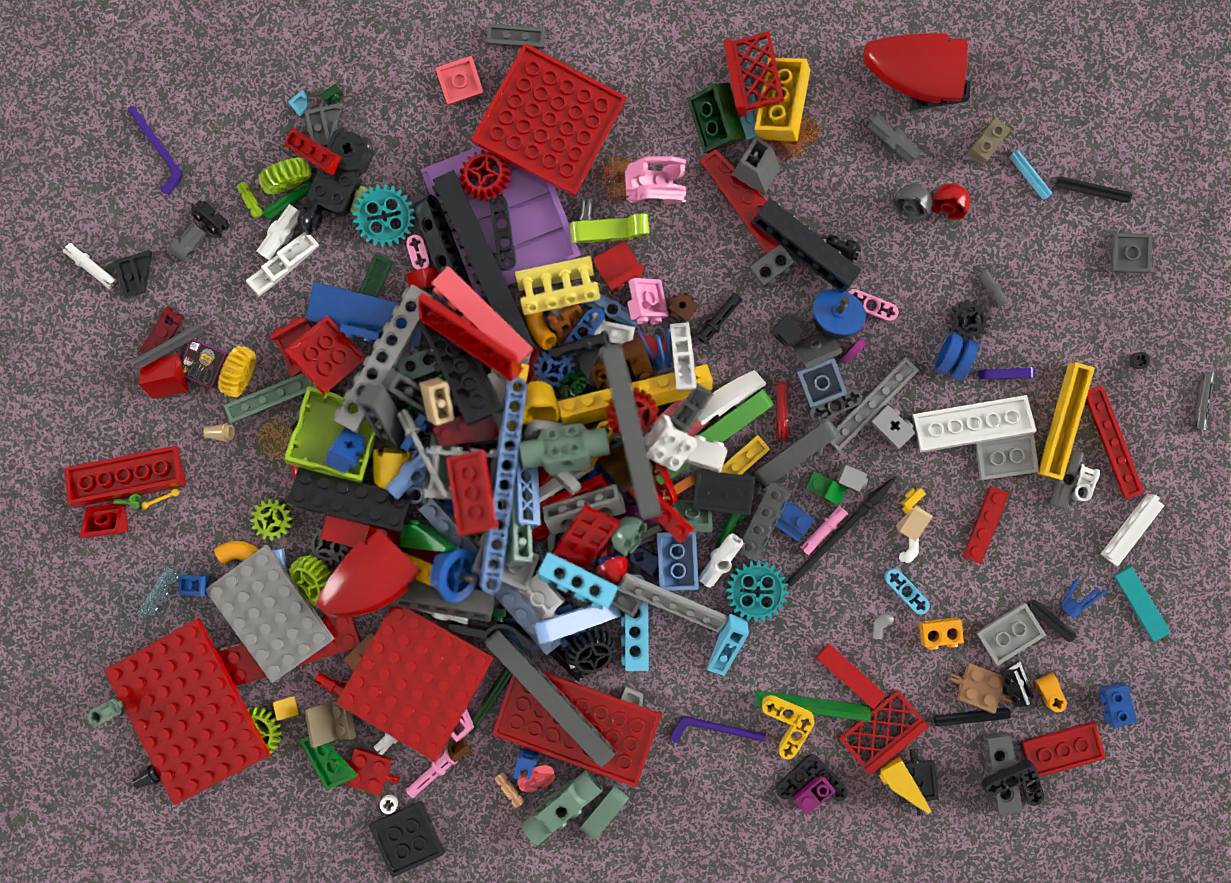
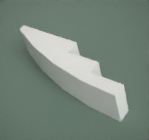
[246,232,319,297]
[670,322,696,390]
[697,370,766,426]

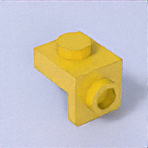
[901,488,926,515]

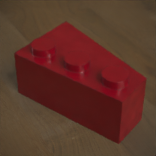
[429,411,499,446]

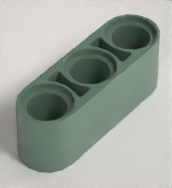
[579,785,629,840]

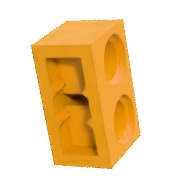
[919,617,964,650]

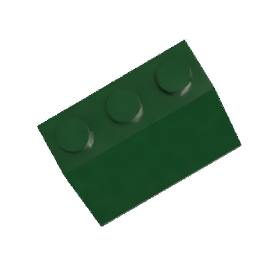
[687,83,746,153]

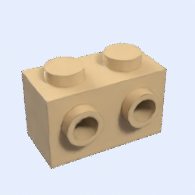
[420,378,454,425]

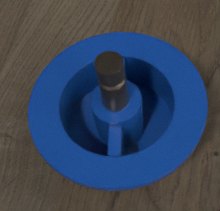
[430,548,479,602]

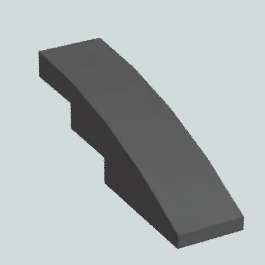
[670,383,714,434]

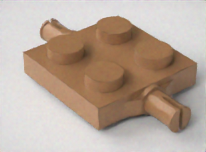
[948,663,1012,714]

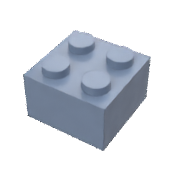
[796,357,847,408]

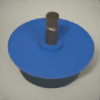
[813,289,866,340]

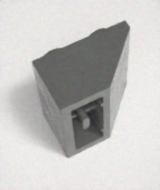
[732,136,781,195]

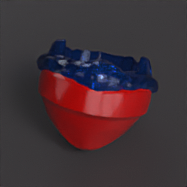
[594,550,628,583]

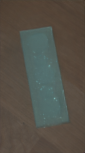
[136,564,180,619]

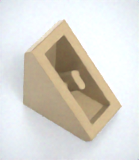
[896,506,932,541]

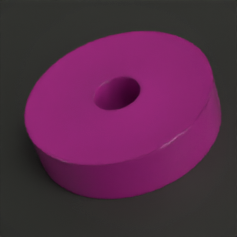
[839,337,867,365]

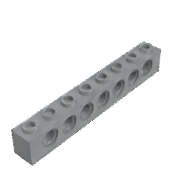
[334,285,434,433]

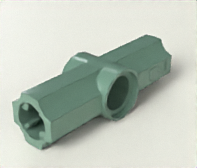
[87,697,124,726]

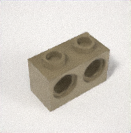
[966,118,1011,165]

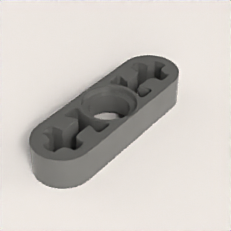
[809,389,862,422]

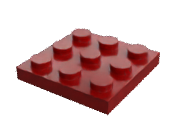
[284,315,366,395]

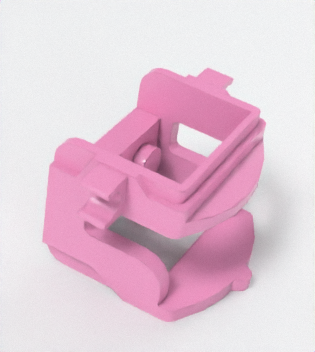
[625,156,686,205]

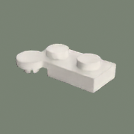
[590,313,635,344]

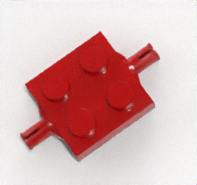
[344,747,400,796]

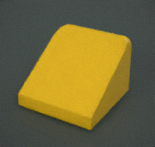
[273,696,299,721]

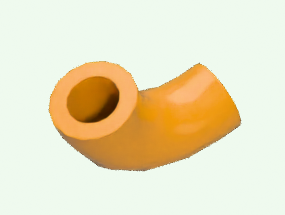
[524,311,557,350]
[214,541,259,564]

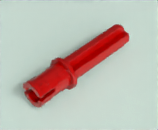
[774,382,790,440]

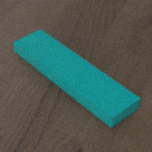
[1113,566,1171,642]

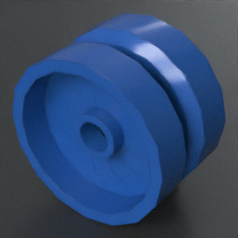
[934,332,979,382]

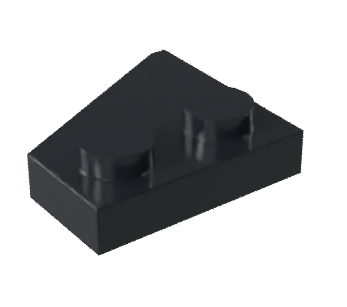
[114,250,152,298]

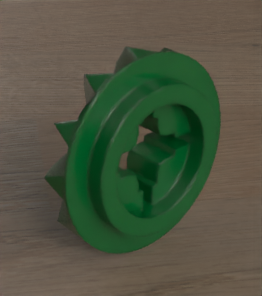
[558,370,587,398]

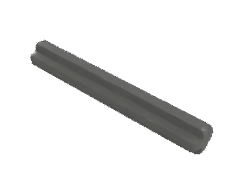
[132,323,204,370]

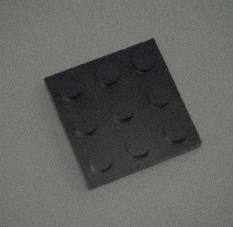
[368,800,445,878]

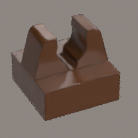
[447,737,472,762]

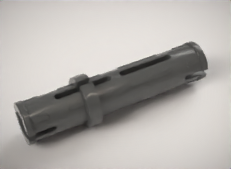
[1193,372,1215,430]

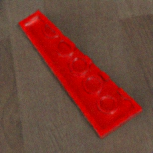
[700,149,779,254]

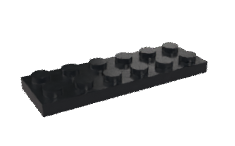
[287,468,412,534]

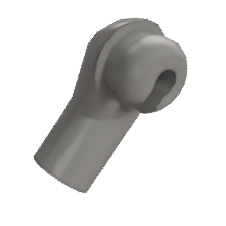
[873,613,894,639]

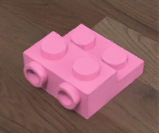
[627,278,669,325]

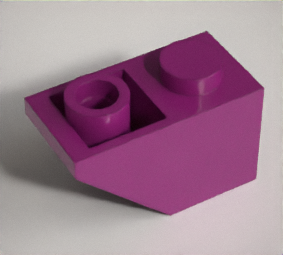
[792,776,836,816]

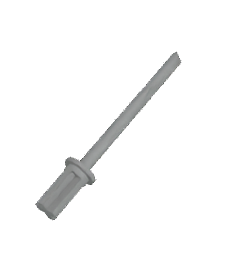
[397,409,447,499]

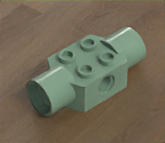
[520,423,610,475]
[521,769,603,846]

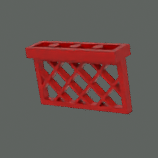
[723,31,784,117]
[839,690,929,776]

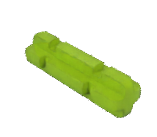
[237,182,263,218]

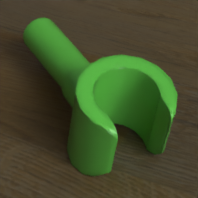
[114,494,141,509]

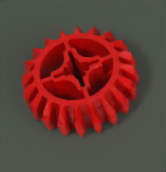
[459,150,512,202]
[606,387,659,438]

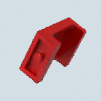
[270,317,312,377]

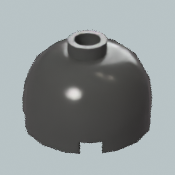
[892,184,933,221]

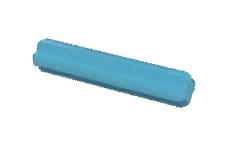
[1009,150,1052,200]

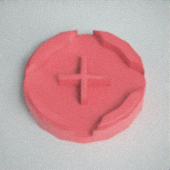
[517,765,555,792]

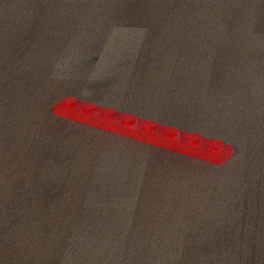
[583,424,694,544]

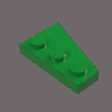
[299,735,358,791]

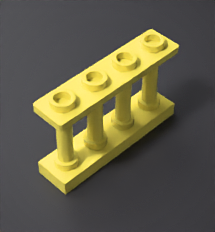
[515,256,600,315]

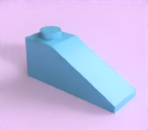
[707,614,749,676]

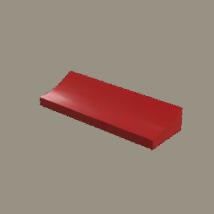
[417,292,524,382]
[65,445,187,508]

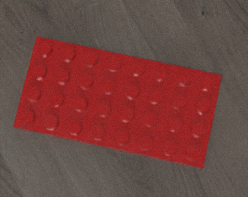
[492,670,662,788]

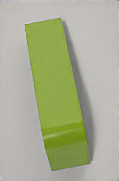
[570,214,650,244]

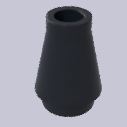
[132,765,160,789]

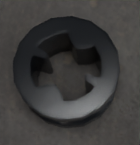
[1130,352,1150,369]

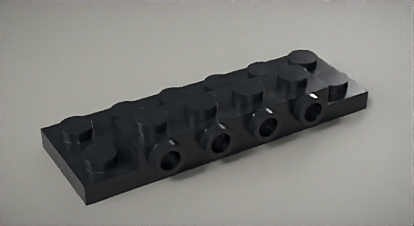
[420,310,503,426]

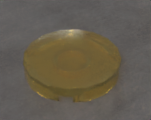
[257,420,293,458]

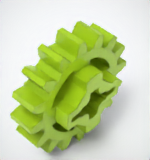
[250,499,294,540]

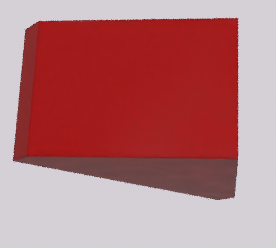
[407,267,439,291]

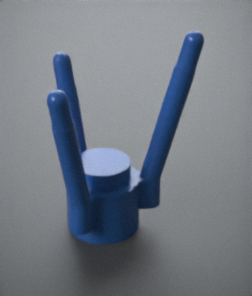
[637,328,673,371]
[1061,578,1107,619]

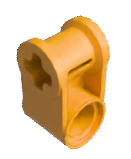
[1034,673,1067,712]

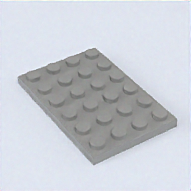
[206,545,335,683]

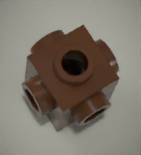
[668,292,699,323]

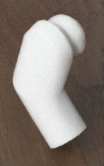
[899,538,919,563]

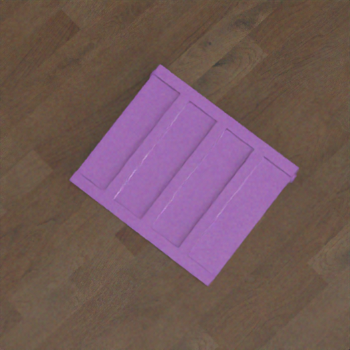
[420,147,581,297]

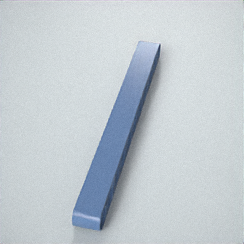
[480,378,527,594]

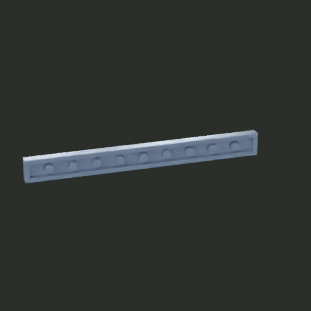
[419,498,562,655]

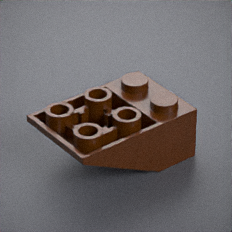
[591,337,655,391]

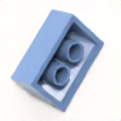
[657,532,699,591]

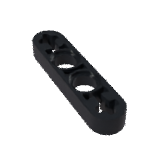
[490,195,516,270]

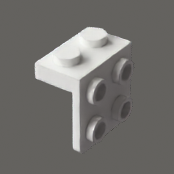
[643,414,698,471]

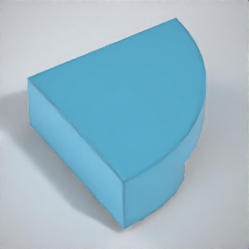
[288,90,308,118]

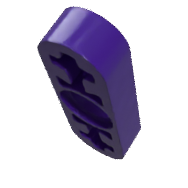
[979,368,1035,380]

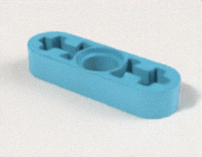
[884,568,930,614]

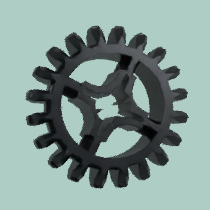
[565,628,617,676]

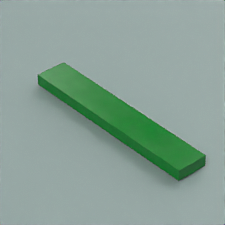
[754,690,871,722]

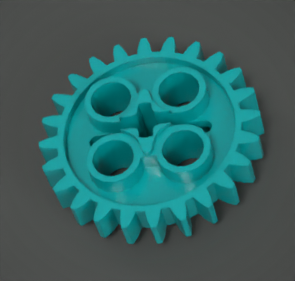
[352,184,415,247]
[726,560,789,623]

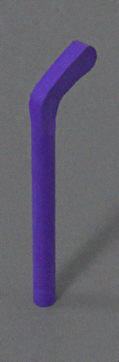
[127,106,183,194]
[671,716,765,743]

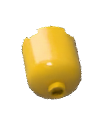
[522,381,560,425]
[373,448,412,490]

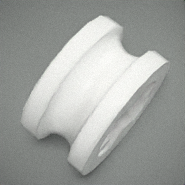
[380,795,398,814]

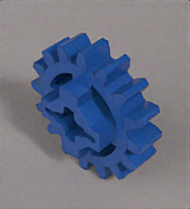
[534,348,575,390]

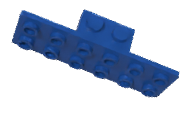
[306,282,422,347]

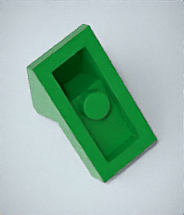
[805,471,847,506]

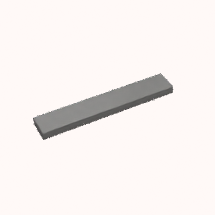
[829,357,919,452]
[617,573,728,633]

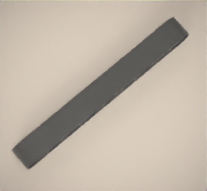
[601,343,661,520]
[485,628,617,767]

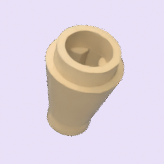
[203,423,235,442]

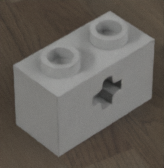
[869,405,916,449]

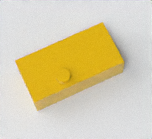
[755,58,810,141]

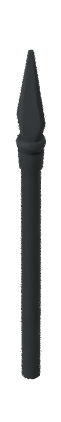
[786,476,897,587]

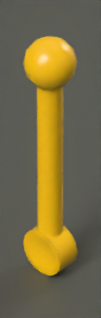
[141,489,179,509]

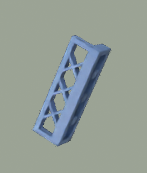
[515,448,541,530]

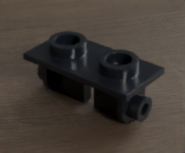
[191,200,230,238]
[823,235,861,261]

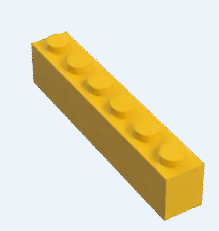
[1037,363,1095,480]

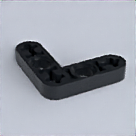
[776,754,848,801]
[981,760,1044,806]

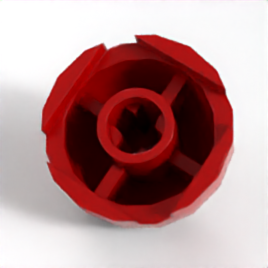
[932,183,971,220]

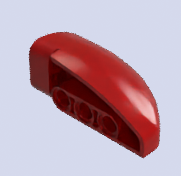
[863,33,968,103]
[316,528,422,618]

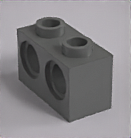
[749,245,795,287]

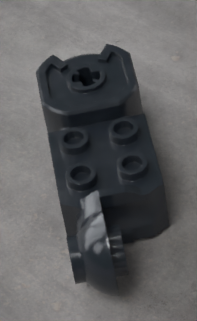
[297,127,374,235]

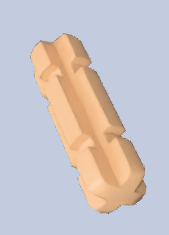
[495,772,524,808]

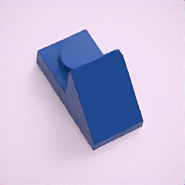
[179,575,210,596]

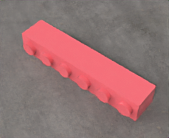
[432,266,534,365]

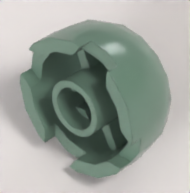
[611,516,647,556]

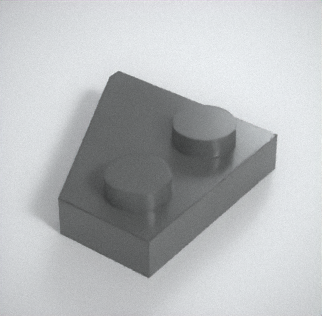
[304,103,342,147]

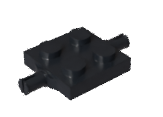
[898,749,939,815]

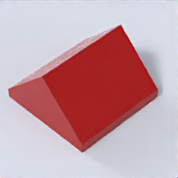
[139,354,189,399]
[80,504,129,539]

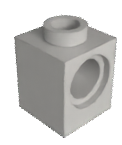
[836,464,868,492]

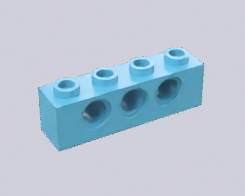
[536,552,618,610]
[621,601,649,671]

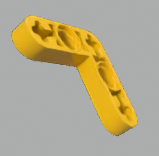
[762,695,815,759]

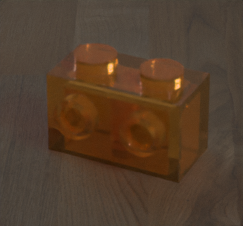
[775,113,822,159]

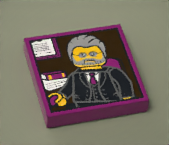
[181,339,228,389]

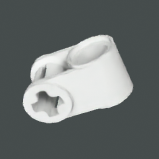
[1071,463,1100,501]

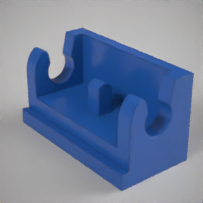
[513,748,539,780]

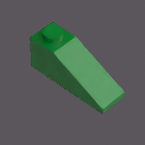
[400,520,458,551]

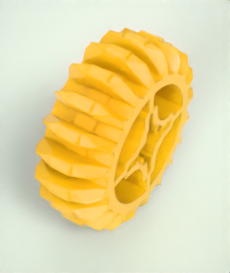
[218,346,256,398]

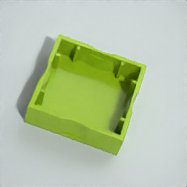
[284,386,376,483]

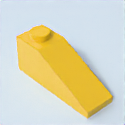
[879,756,932,814]

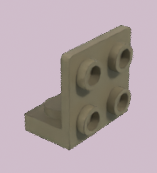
[305,700,356,747]

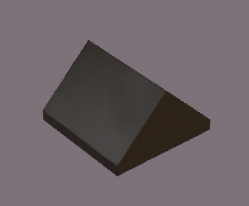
[599,443,654,493]

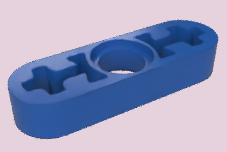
[564,307,605,356]

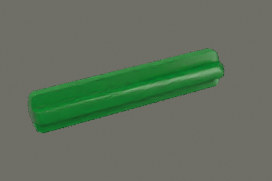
[263,181,312,220]

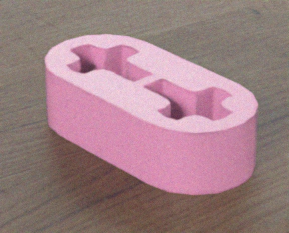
[406,235,430,270]

